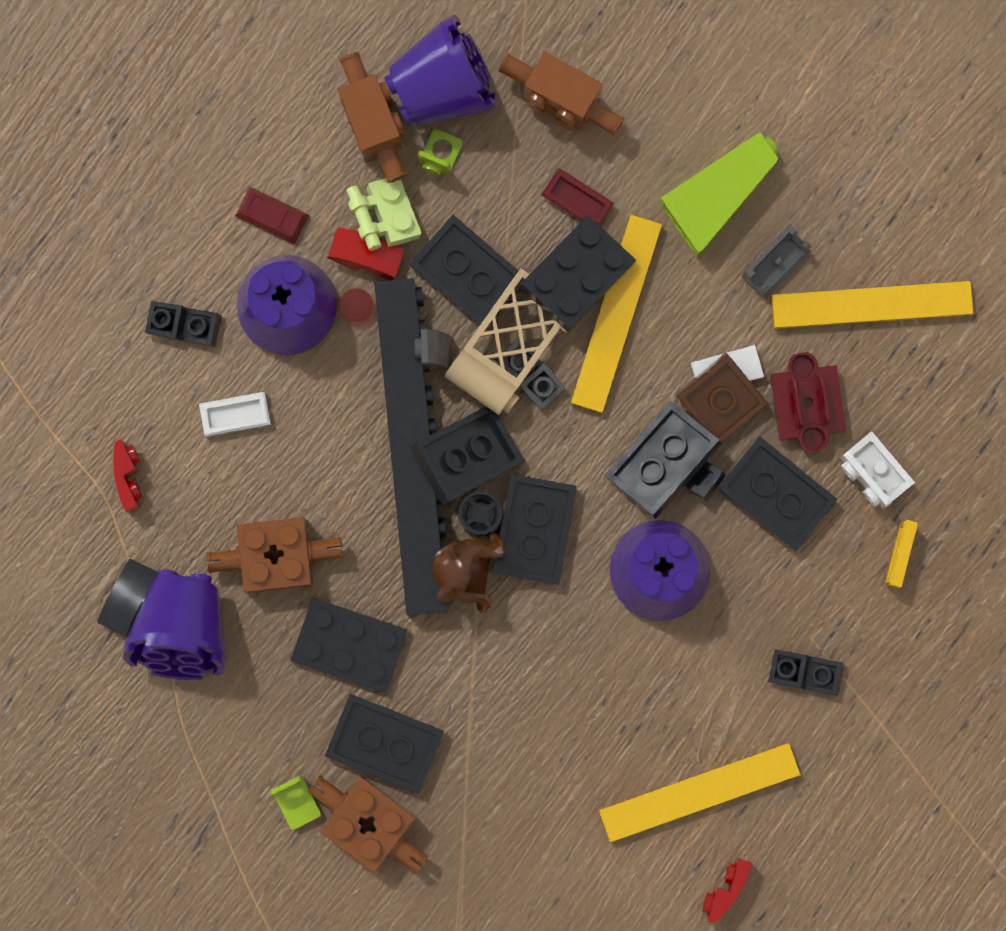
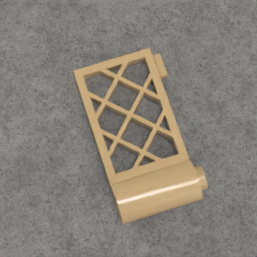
[444,268,566,415]

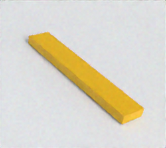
[571,215,662,414]
[771,281,973,329]
[599,743,800,842]

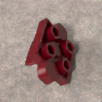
[769,352,846,453]

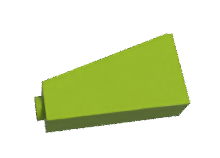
[659,132,779,257]

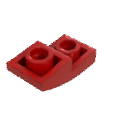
[327,227,405,281]
[113,439,143,513]
[702,857,752,923]

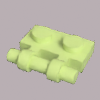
[346,178,422,251]

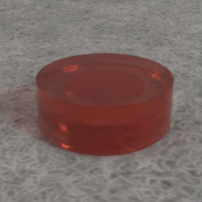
[339,288,373,323]

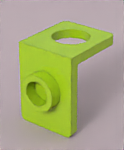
[418,129,463,176]
[269,775,321,830]

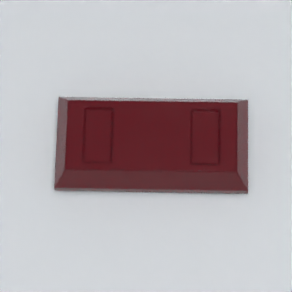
[541,168,614,226]
[235,186,309,244]

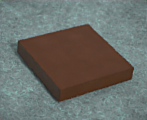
[675,353,769,443]

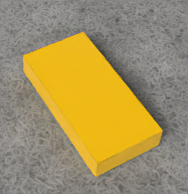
[885,520,918,589]

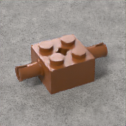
[498,51,624,136]
[338,52,407,183]
[207,517,343,593]
[307,775,429,874]

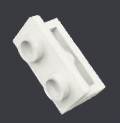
[840,431,915,509]

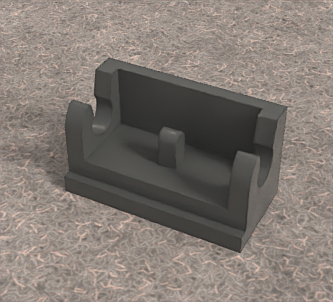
[741,224,811,299]

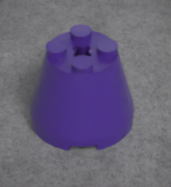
[385,15,499,126]
[237,255,337,355]
[610,520,710,621]
[123,569,226,680]

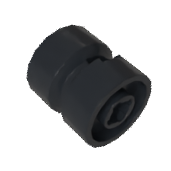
[459,491,502,537]

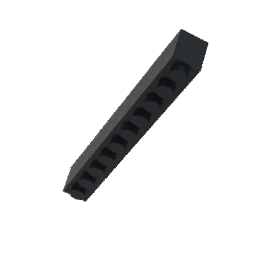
[374,278,453,616]

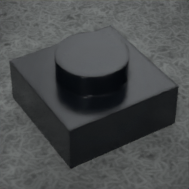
[684,461,726,502]

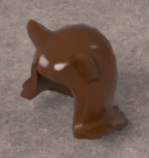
[432,534,506,613]

